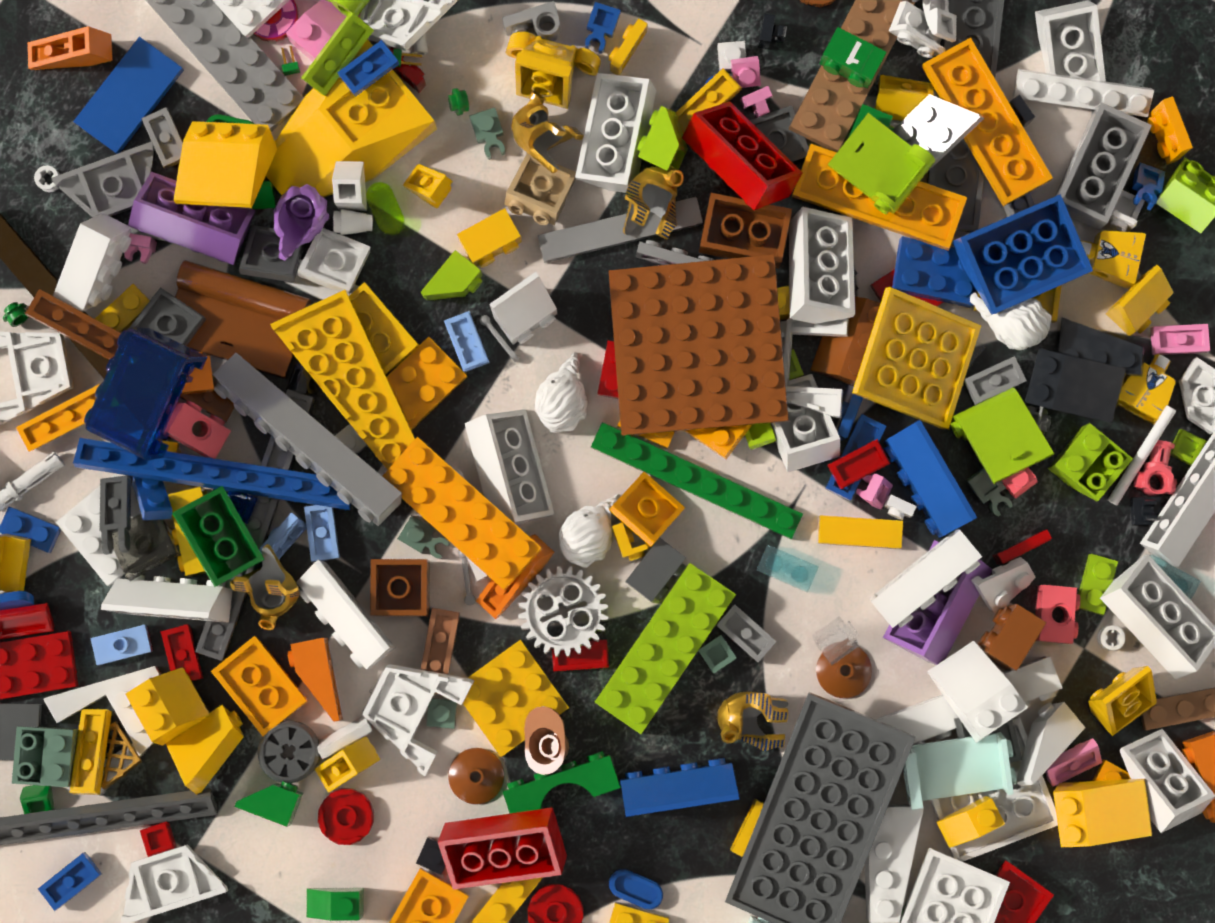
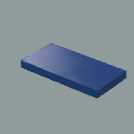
[73,36,184,154]

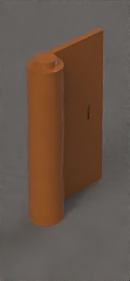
[175,260,311,378]

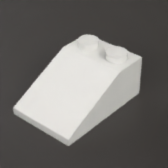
[1035,0,1106,82]
[490,272,557,345]
[771,374,840,472]
[927,641,1028,743]
[1120,729,1215,833]

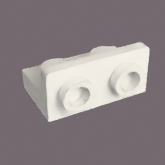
[889,1,946,58]

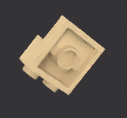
[504,153,576,225]

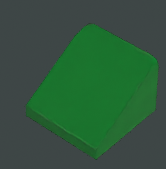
[251,181,276,210]
[20,785,55,814]

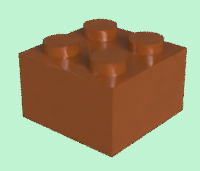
[370,559,430,616]
[978,604,1046,671]

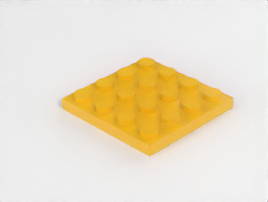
[852,287,981,430]

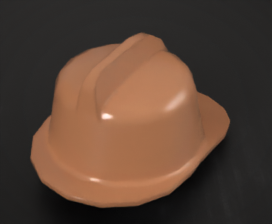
[524,706,569,775]

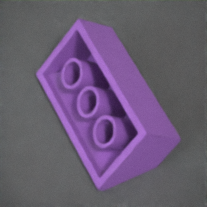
[128,172,255,265]
[883,540,992,665]

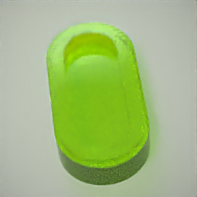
[366,182,405,235]

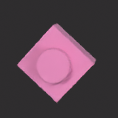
[731,56,761,88]

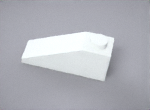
[1016,702,1085,786]

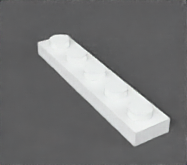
[1013,69,1154,117]

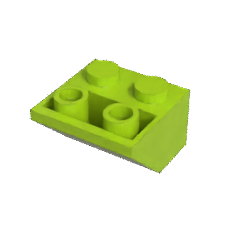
[637,106,688,171]
[1156,157,1215,233]
[1047,423,1133,501]

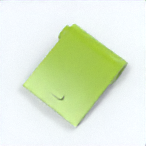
[828,113,935,214]
[950,387,1054,484]

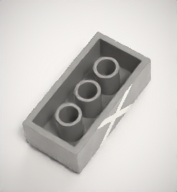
[1055,102,1152,230]

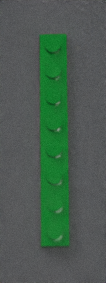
[591,422,803,540]

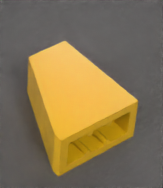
[166,705,244,795]

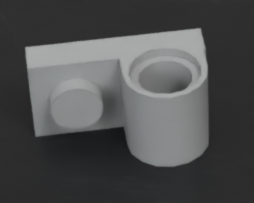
[502,1,560,41]

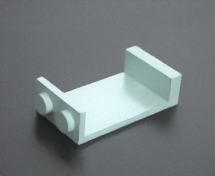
[903,732,1017,810]

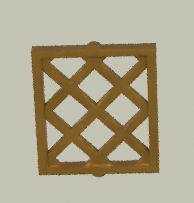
[101,721,142,790]

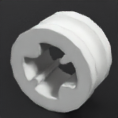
[34,165,60,193]
[1097,625,1125,651]

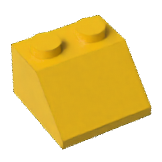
[1105,265,1174,336]
[125,667,210,746]

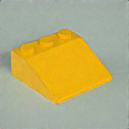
[174,121,277,208]

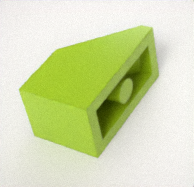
[421,250,483,300]

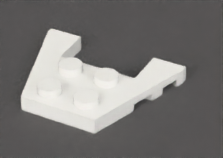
[360,0,458,51]
[362,664,474,776]

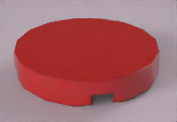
[318,788,374,845]
[528,884,583,923]

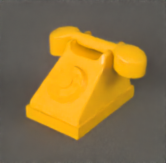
[505,31,601,109]

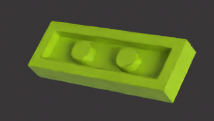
[301,12,374,96]

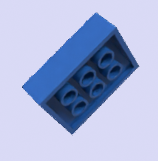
[952,194,1093,315]

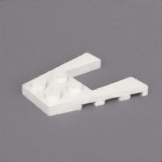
[780,318,849,418]
[0,332,74,426]
[43,666,161,796]

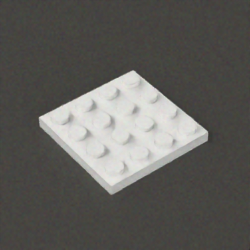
[931,717,1058,862]

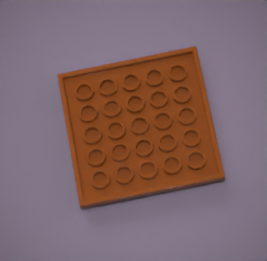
[609,254,789,436]

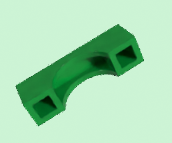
[503,751,620,814]

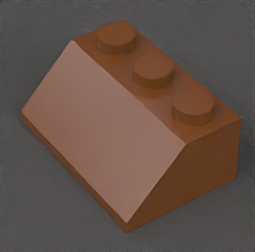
[810,296,881,387]

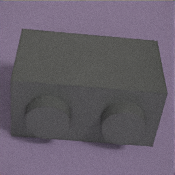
[625,537,686,602]

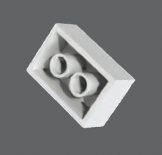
[53,213,132,312]

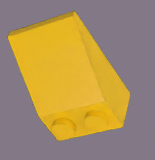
[1088,666,1157,736]
[1053,779,1152,847]

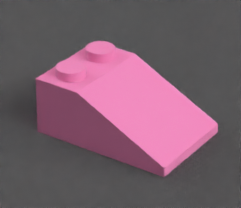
[286,0,361,62]

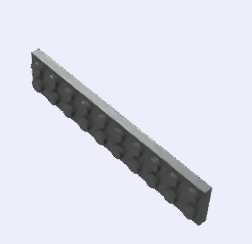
[927,0,1004,233]

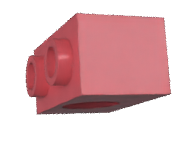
[160,400,231,459]
[1035,585,1080,644]

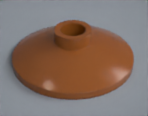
[816,643,872,698]
[448,748,504,804]

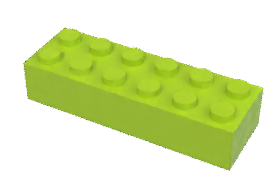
[595,563,736,734]

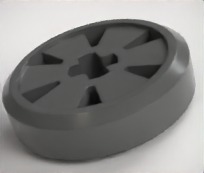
[257,721,320,783]

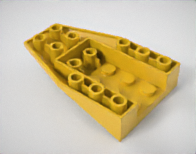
[266,39,437,198]

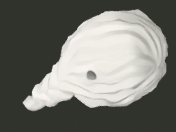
[970,293,1051,350]
[535,352,589,433]
[559,494,621,567]

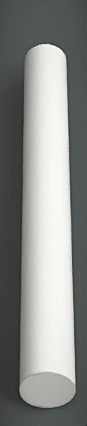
[1108,405,1176,505]

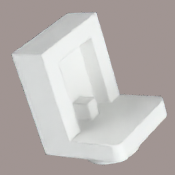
[1108,190,1145,232]

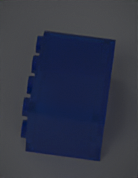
[84,328,207,460]

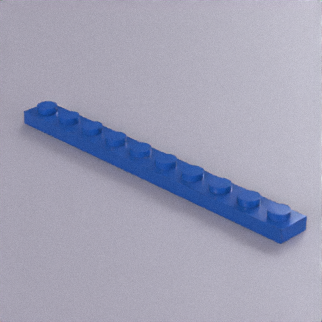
[73,438,351,510]

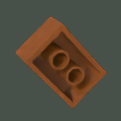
[699,193,792,269]

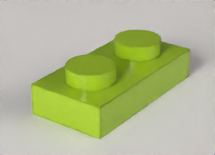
[1078,554,1118,615]

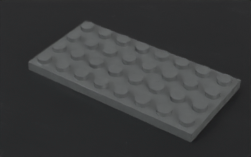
[725,692,916,923]

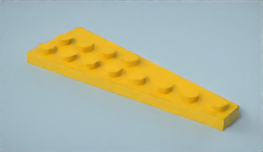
[270,290,415,470]

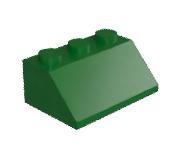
[172,486,265,587]

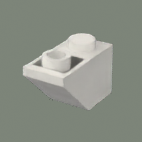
[332,161,367,211]

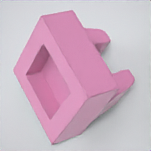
[740,86,772,118]
[124,233,157,264]
[856,473,893,510]

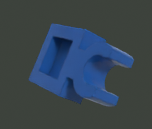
[585,2,621,54]
[1132,162,1165,210]

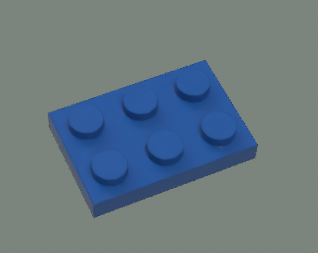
[892,236,976,308]

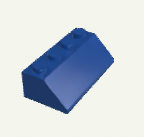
[883,420,977,538]
[620,758,739,817]

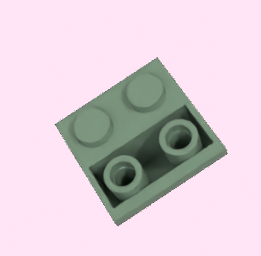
[12,726,79,787]

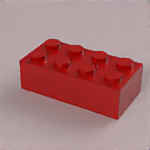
[682,101,803,210]
[438,807,567,890]

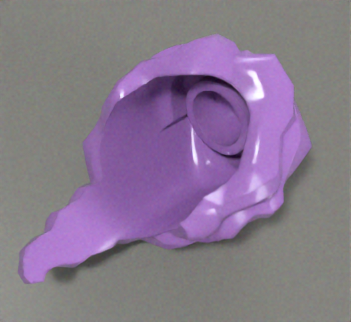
[274,184,329,261]

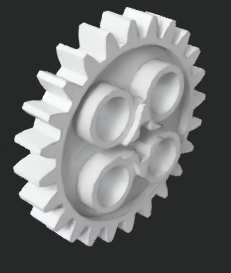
[518,566,609,658]

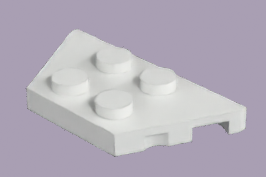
[121,844,228,923]

